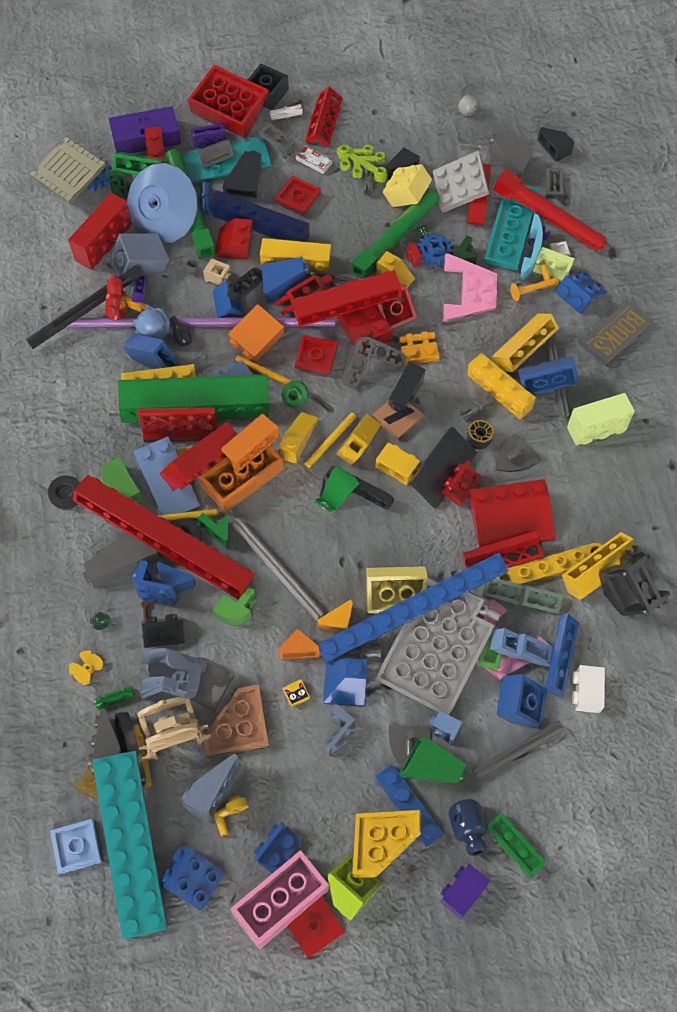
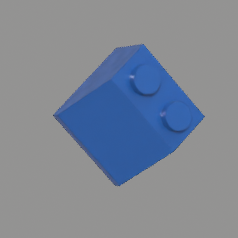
[497,674,547,728]

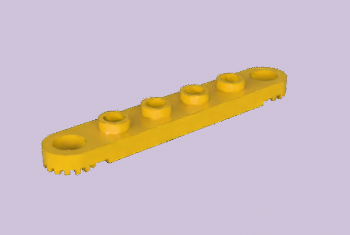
[496,543,602,585]

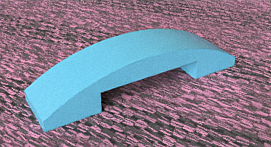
[519,214,543,281]

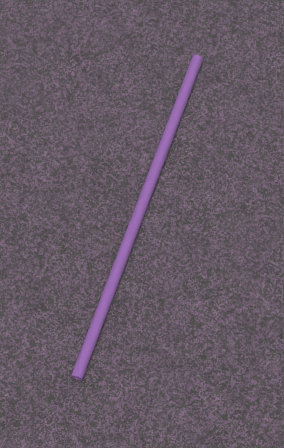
[51,318,335,327]

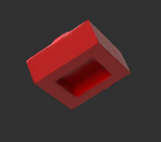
[406,243,421,268]

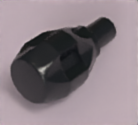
[169,316,192,347]

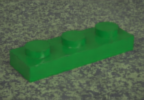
[487,812,546,879]

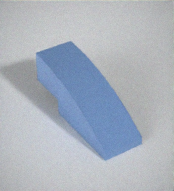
[490,628,553,667]

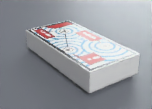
[296,146,332,174]

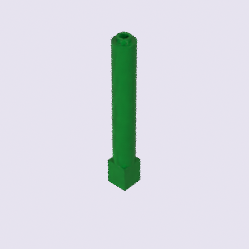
[165,149,215,259]
[351,188,439,280]

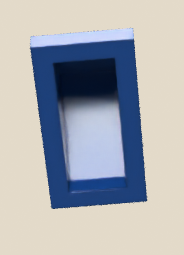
[157,561,196,593]

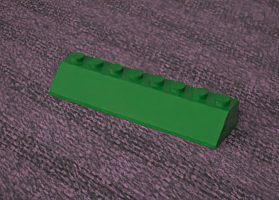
[118,374,270,423]

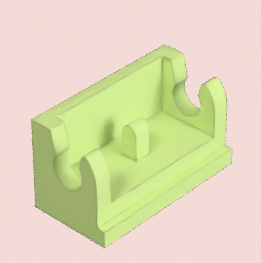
[533,247,575,282]

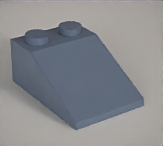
[182,754,240,823]

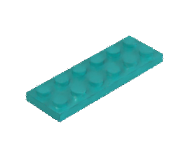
[484,185,539,271]

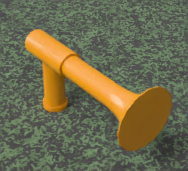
[510,264,559,301]

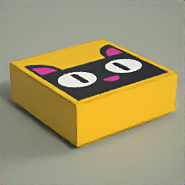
[283,679,310,708]

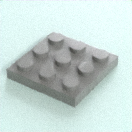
[433,151,490,213]

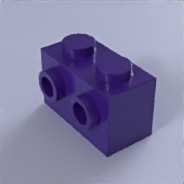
[440,864,490,919]

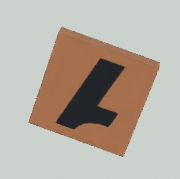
[372,400,424,440]

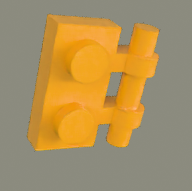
[399,331,440,365]

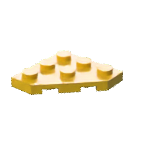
[353,810,421,878]

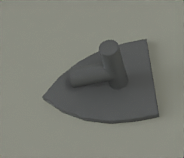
[496,433,541,472]
[389,725,430,767]

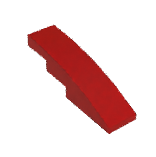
[467,163,492,226]

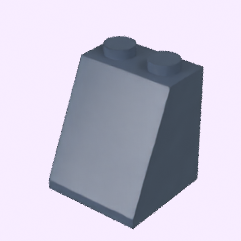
[111,234,169,277]

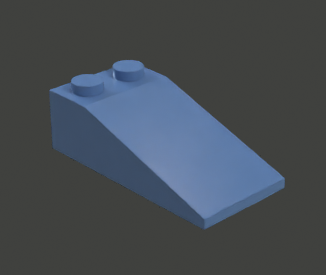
[133,437,200,515]

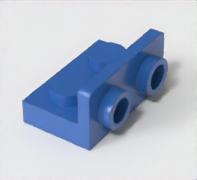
[254,822,303,874]

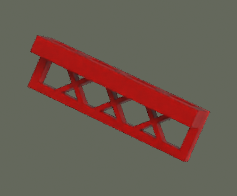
[305,86,343,147]
[462,531,544,569]

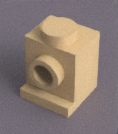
[203,258,232,285]

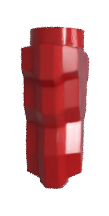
[105,275,128,320]

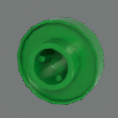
[281,380,309,408]

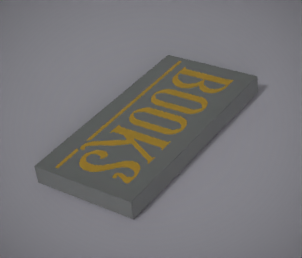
[580,301,654,366]

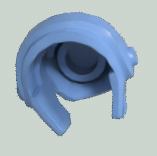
[133,305,170,339]

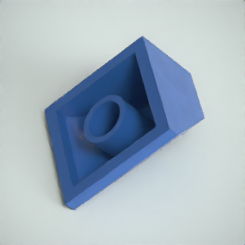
[323,658,367,706]

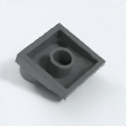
[190,657,234,712]

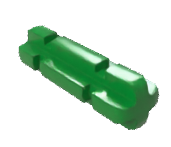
[94,686,135,710]

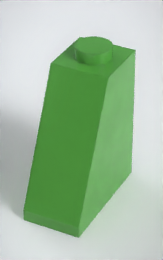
[102,457,142,503]

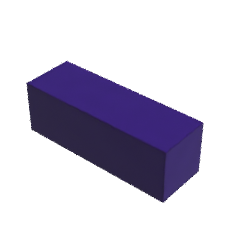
[132,275,148,303]

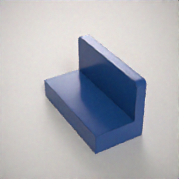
[213,280,244,318]

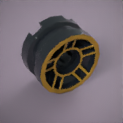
[466,420,494,449]

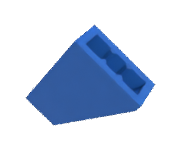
[262,257,310,303]
[123,333,179,369]

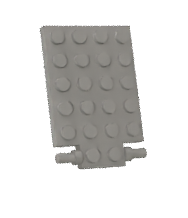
[375,578,501,716]

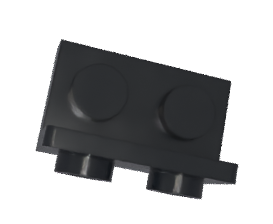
[141,614,185,648]

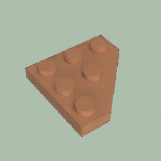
[204,684,269,758]

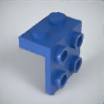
[555,271,607,314]
[133,560,178,605]
[160,846,224,910]

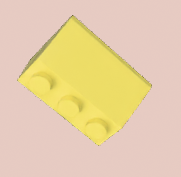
[366,566,427,614]

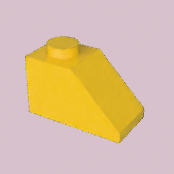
[376,251,415,288]

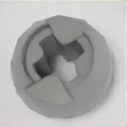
[458,95,478,116]

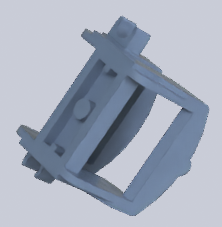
[140,648,202,705]

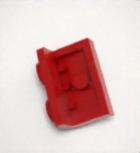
[442,460,482,507]

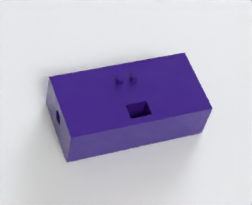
[108,106,181,154]

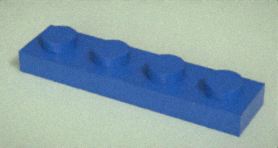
[545,614,579,697]
[375,764,444,848]

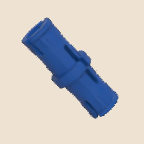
[199,182,212,215]

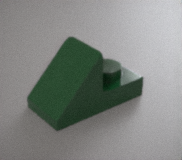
[454,235,477,265]

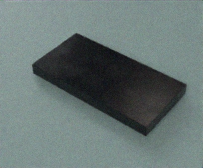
[409,427,478,508]

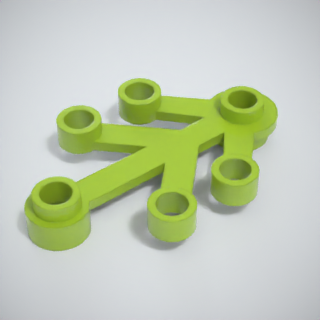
[337,145,388,183]

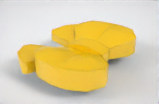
[69,651,104,685]

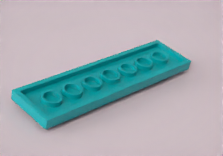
[92,751,167,940]

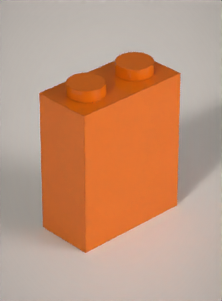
[228,304,285,363]

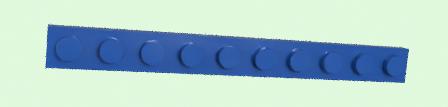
[317,553,509,663]

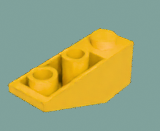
[336,413,381,466]

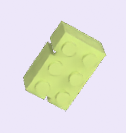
[567,393,635,445]

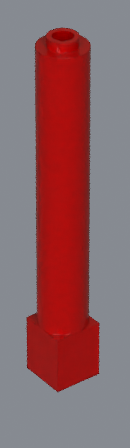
[493,169,608,252]

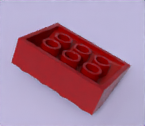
[188,65,269,138]
[468,479,555,548]

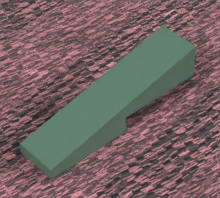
[478,578,563,614]

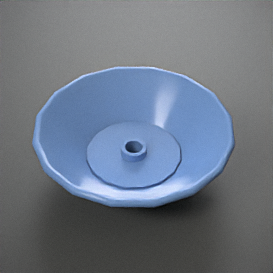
[127,163,198,243]

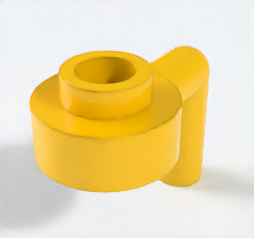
[214,795,248,837]

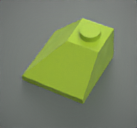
[327,854,383,921]

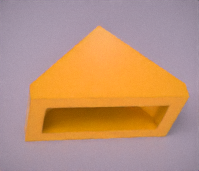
[317,599,353,634]

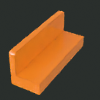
[221,414,280,472]

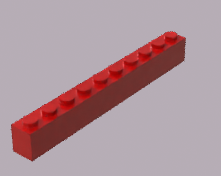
[73,474,255,600]

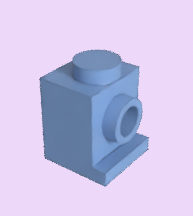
[428,711,462,745]

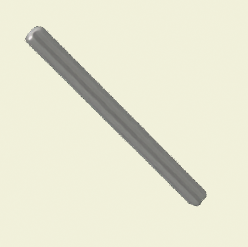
[232,518,324,621]

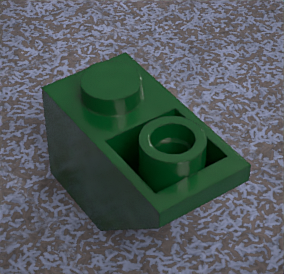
[107,170,133,198]

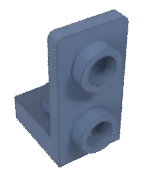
[326,704,356,756]

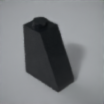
[222,150,262,198]
[388,361,426,413]

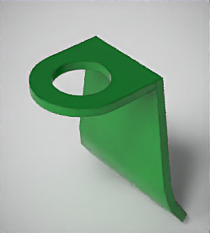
[315,467,359,512]

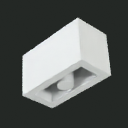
[572,665,605,713]

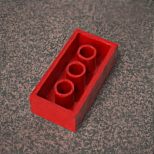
[68,193,132,270]
[335,278,392,355]
[159,421,238,492]

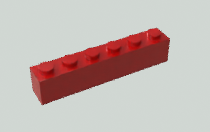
[291,270,402,327]

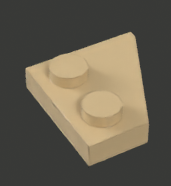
[153,716,200,734]

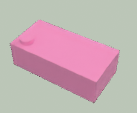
[230,850,329,950]

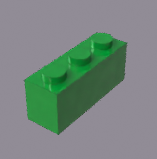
[112,152,169,175]

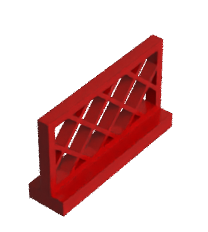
[138,408,218,442]

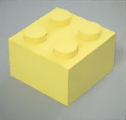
[383,164,432,207]

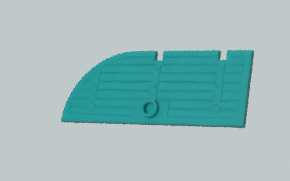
[182,135,271,184]

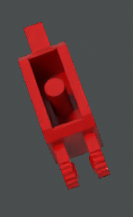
[274,274,333,316]

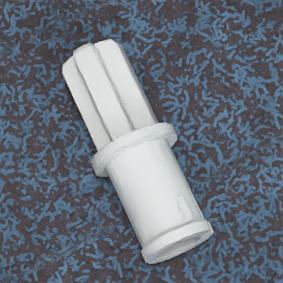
[270,104,302,120]

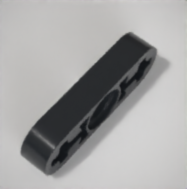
[227,268,263,301]

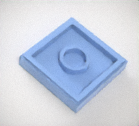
[50,818,102,875]

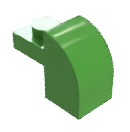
[213,586,257,626]

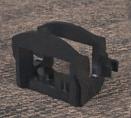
[599,545,670,616]

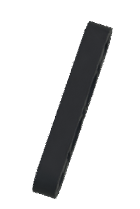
[326,465,395,509]
[114,712,146,787]

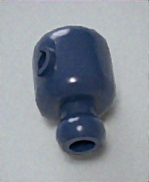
[448,799,487,856]

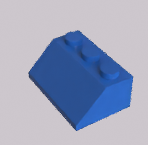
[519,356,579,395]

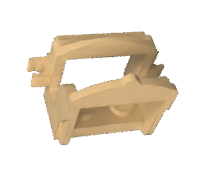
[137,697,211,761]

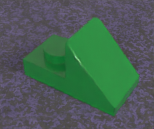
[197,513,230,549]

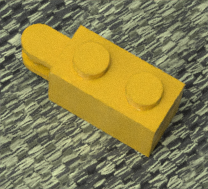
[375,442,420,486]

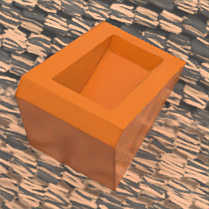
[278,629,319,660]

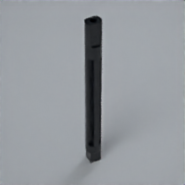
[25,266,143,349]

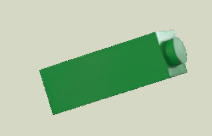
[398,737,467,784]

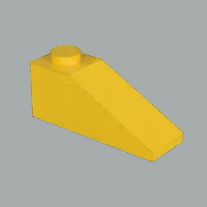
[279,412,318,464]

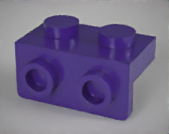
[191,123,226,148]

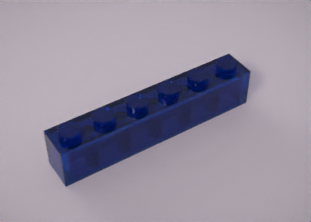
[209,191,310,242]

